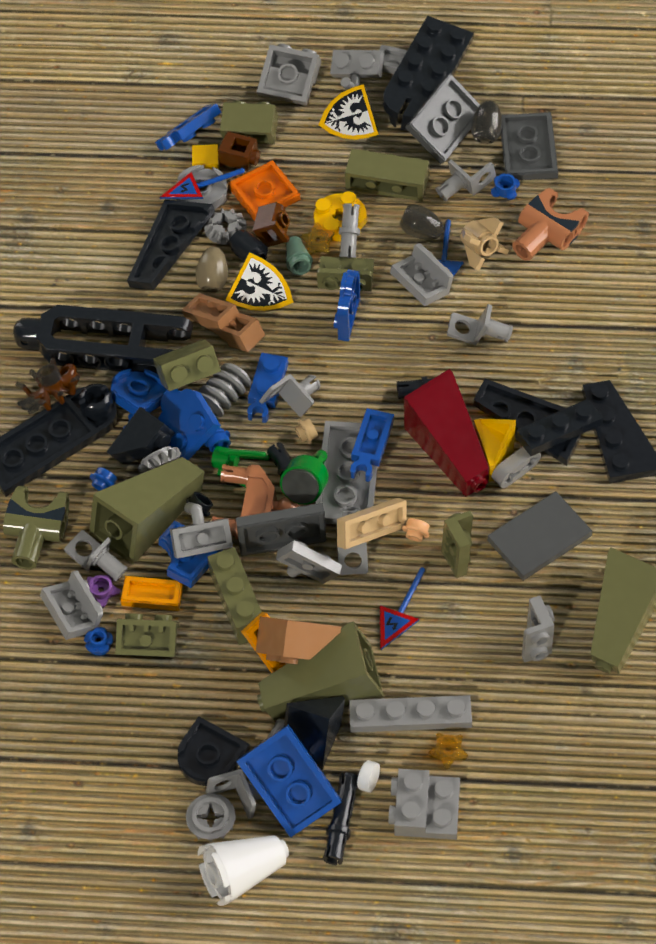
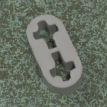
[491,447,541,488]

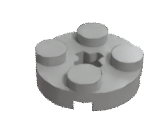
[176,165,227,209]

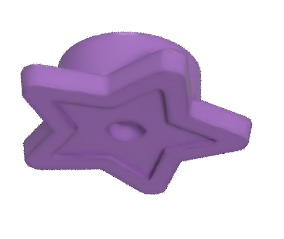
[87,574,121,608]

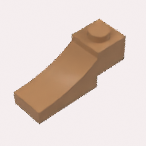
[181,293,265,353]

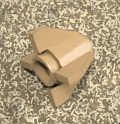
[460,217,509,271]

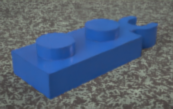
[155,103,222,151]
[247,352,289,423]
[350,408,394,482]

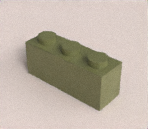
[345,149,429,202]
[207,547,262,645]

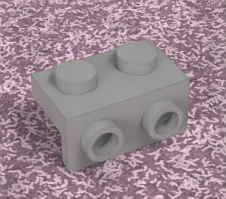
[390,243,453,306]
[40,570,103,640]
[522,595,555,662]

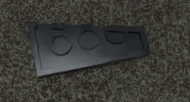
[127,199,215,290]
[473,378,582,466]
[582,380,656,484]

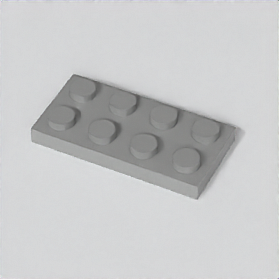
[315,421,378,525]

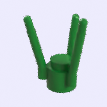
[211,446,271,488]

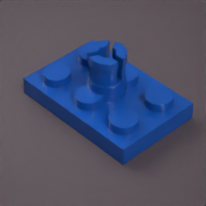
[236,724,342,838]

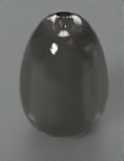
[471,100,502,144]
[400,205,444,240]

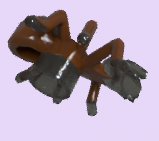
[15,357,80,415]

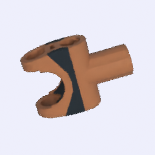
[512,188,589,261]

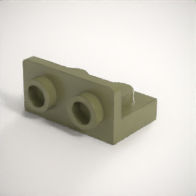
[317,256,374,292]
[441,511,473,579]
[115,613,179,657]

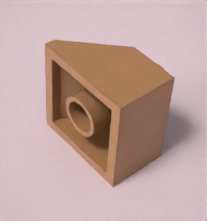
[256,616,341,664]

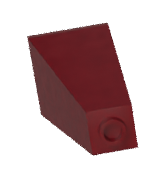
[404,369,489,497]

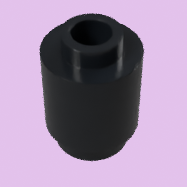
[229,230,268,262]

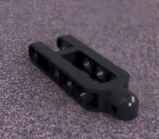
[13,305,193,374]

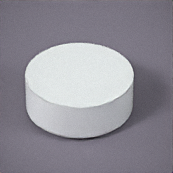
[357,760,380,793]

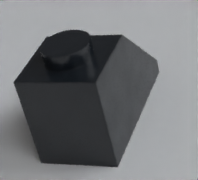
[107,407,175,464]

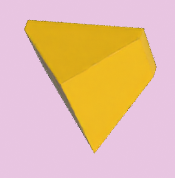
[474,419,516,481]

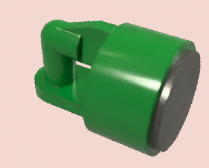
[280,450,329,505]

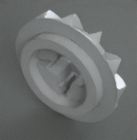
[204,208,247,245]
[138,446,181,474]
[186,793,236,842]

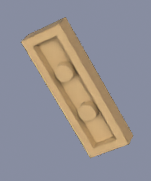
[337,498,407,549]

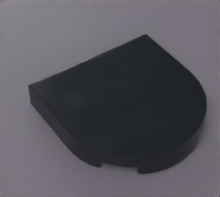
[178,716,250,786]

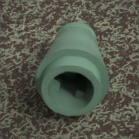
[286,236,313,275]

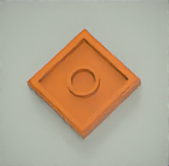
[228,160,301,221]

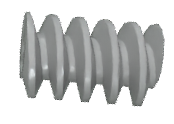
[199,363,251,417]

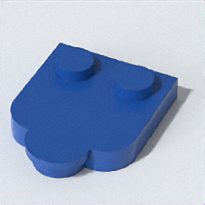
[334,269,361,342]
[158,389,221,460]

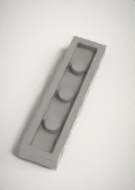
[349,695,472,733]

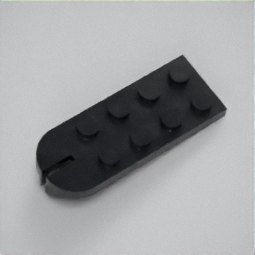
[383,16,474,131]
[0,383,118,497]

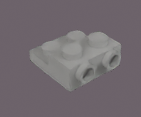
[257,44,321,106]
[389,768,460,840]

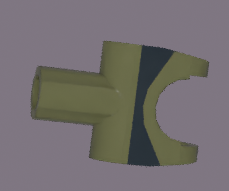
[3,486,69,570]

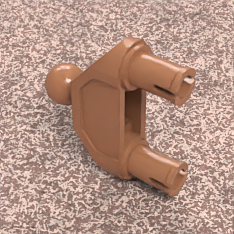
[211,464,299,540]

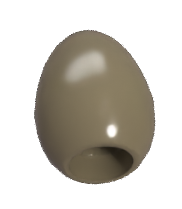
[196,247,228,292]

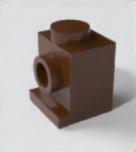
[218,131,260,171]
[252,202,290,247]

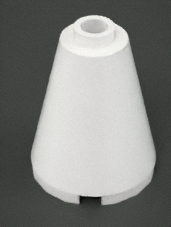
[198,835,289,906]

